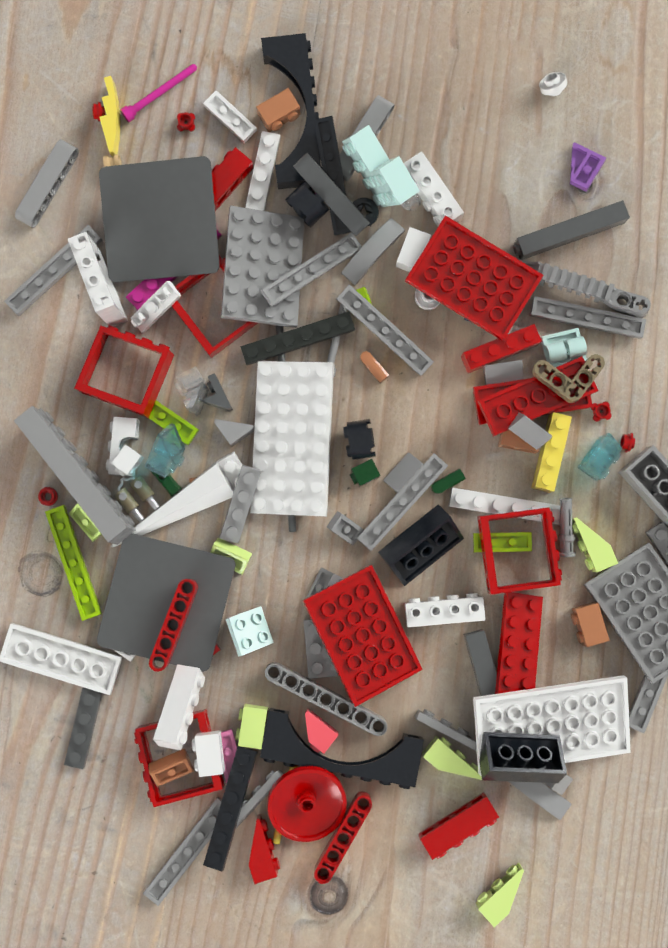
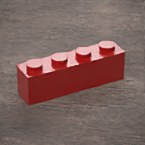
[212,147,254,211]
[461,324,542,374]
[418,792,499,860]

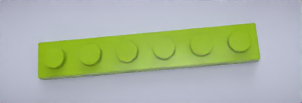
[45,505,102,621]

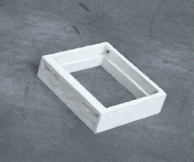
[68,232,128,327]

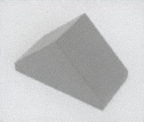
[215,419,255,447]

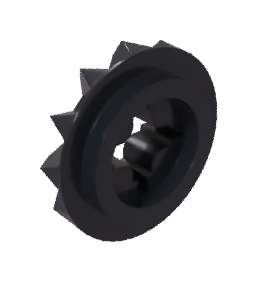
[353,198,379,227]

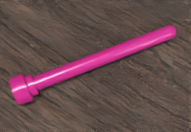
[120,64,197,123]

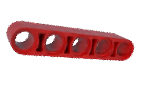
[149,579,198,672]
[314,791,372,884]

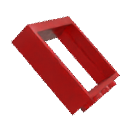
[172,255,258,358]
[74,325,174,418]
[477,507,562,595]
[134,709,225,807]

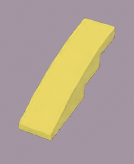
[99,76,120,157]

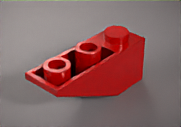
[249,814,280,884]

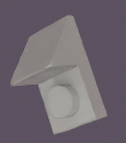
[327,511,363,545]

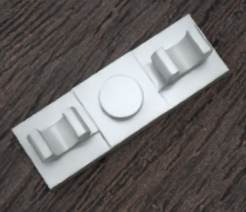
[131,281,181,333]

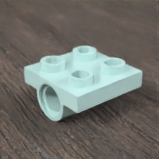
[541,328,587,368]
[226,606,274,657]

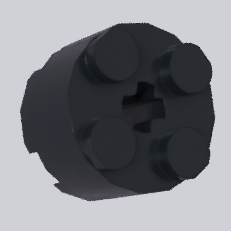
[285,181,330,228]
[343,419,376,460]

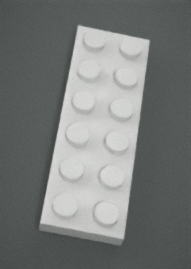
[0,623,123,695]

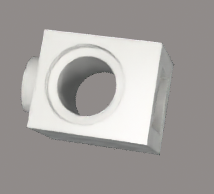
[111,445,144,477]

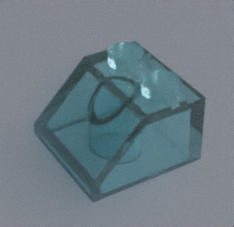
[145,423,185,478]
[577,433,623,481]

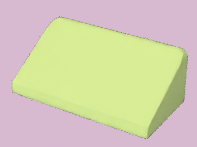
[68,503,102,542]
[210,538,252,575]

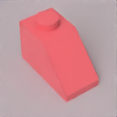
[305,708,339,754]

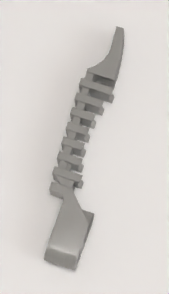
[517,258,651,318]

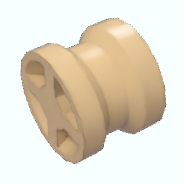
[103,154,122,167]

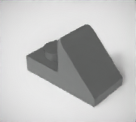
[202,373,233,411]

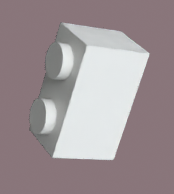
[396,227,431,272]
[192,730,225,777]

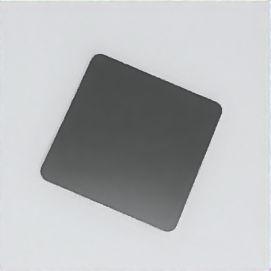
[99,156,220,282]
[97,534,236,672]

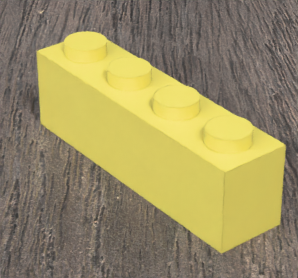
[531,412,572,493]

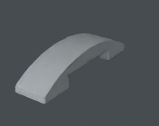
[341,218,405,285]
[508,781,572,820]

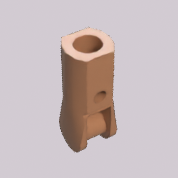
[360,351,389,383]

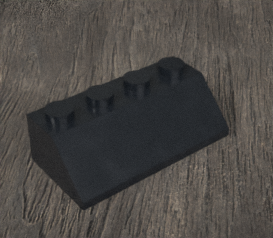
[378,504,464,586]
[479,732,567,783]

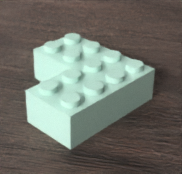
[342,125,420,208]

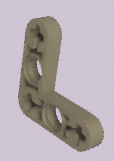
[532,354,605,403]

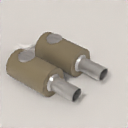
[114,476,160,522]

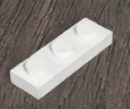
[203,91,257,143]

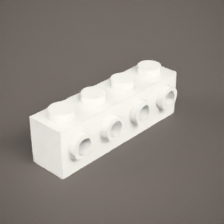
[404,151,464,227]
[404,593,485,627]
[153,664,205,750]

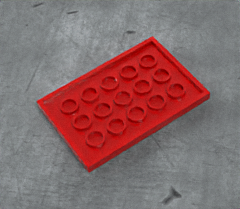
[405,215,544,341]
[302,565,423,707]

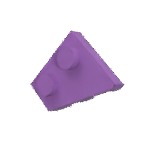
[570,142,606,192]

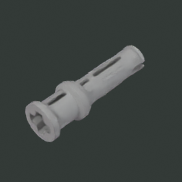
[558,498,576,557]

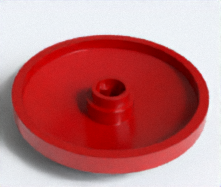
[267,766,347,842]

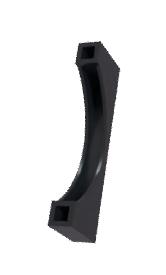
[261,33,322,190]
[260,708,424,789]

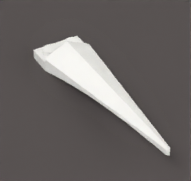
[111,451,242,547]

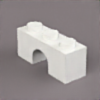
[106,417,140,477]

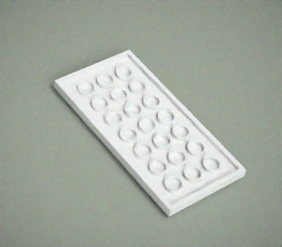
[250,361,334,517]
[473,675,631,776]

